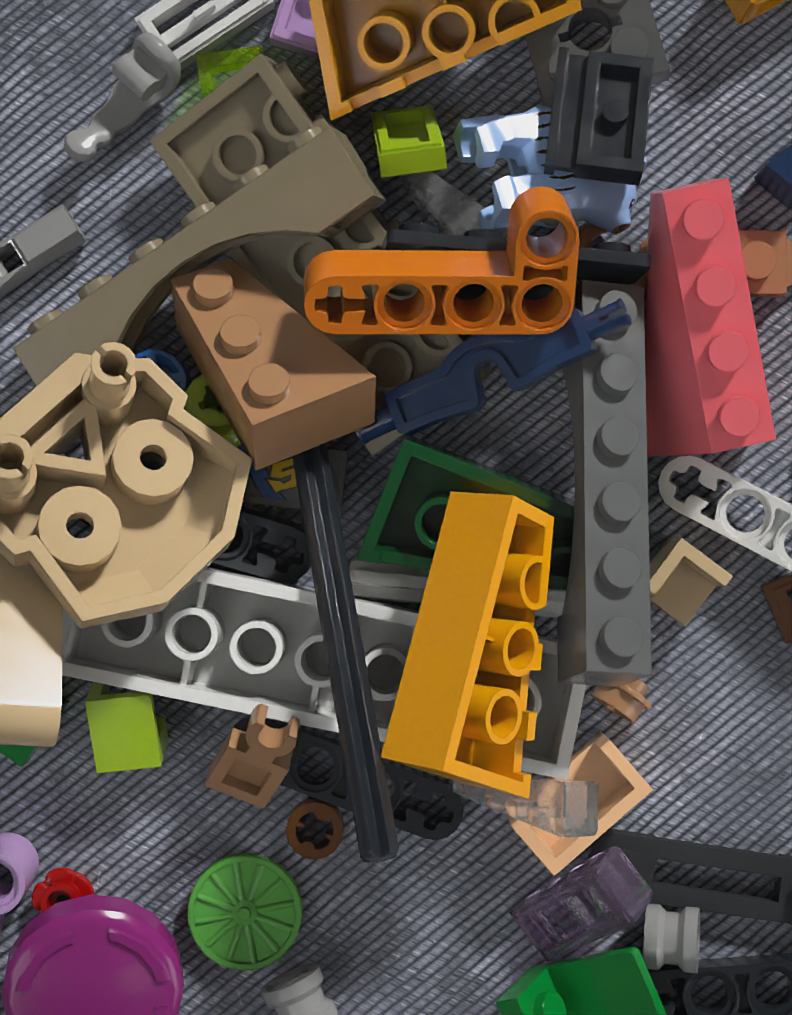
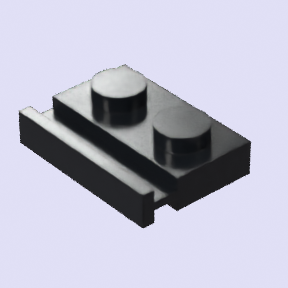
[544,47,654,186]

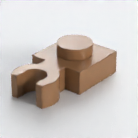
[204,703,300,809]

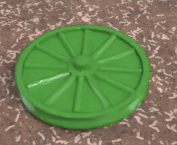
[187,853,302,971]

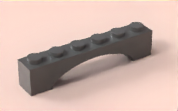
[557,279,652,687]

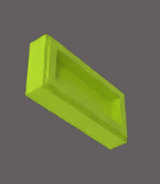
[371,105,447,178]

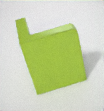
[85,682,168,773]

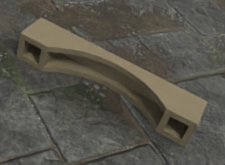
[13,126,387,386]

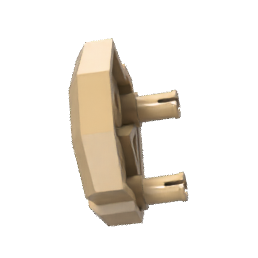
[0,342,252,628]

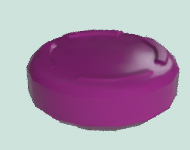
[1,894,184,1015]

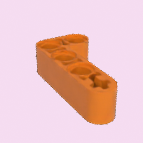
[304,186,580,334]

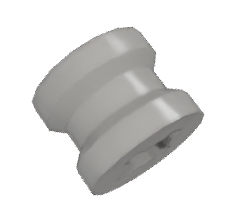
[643,903,700,973]
[260,963,338,1015]

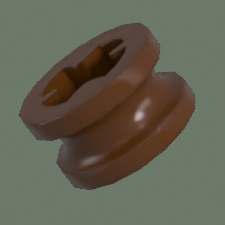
[286,797,344,860]

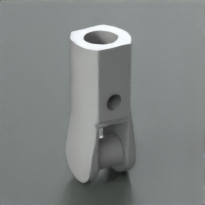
[0,204,87,298]

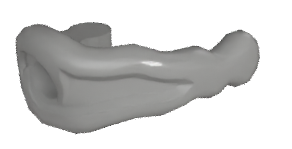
[64,33,181,162]

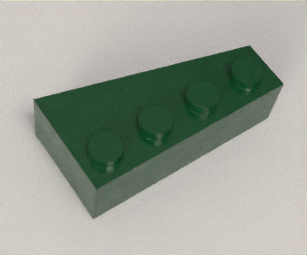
[356,435,650,589]

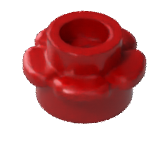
[32,867,95,914]

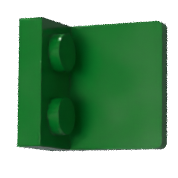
[496,947,667,1015]

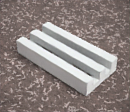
[134,0,275,70]

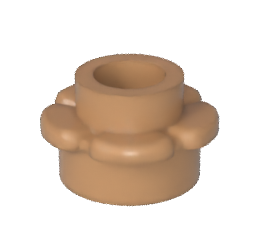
[591,680,652,723]

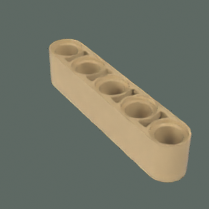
[0,454,65,747]

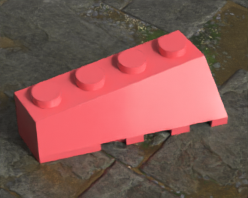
[644,178,776,457]

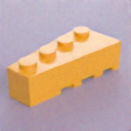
[309,0,582,120]
[381,492,554,799]

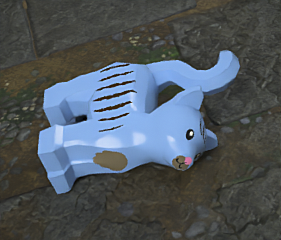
[452,105,647,235]

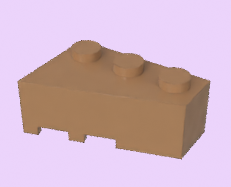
[170,258,376,471]

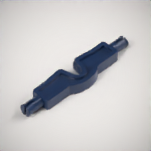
[357,298,632,444]

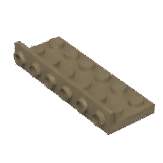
[150,54,492,456]

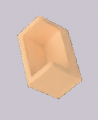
[506,731,653,876]

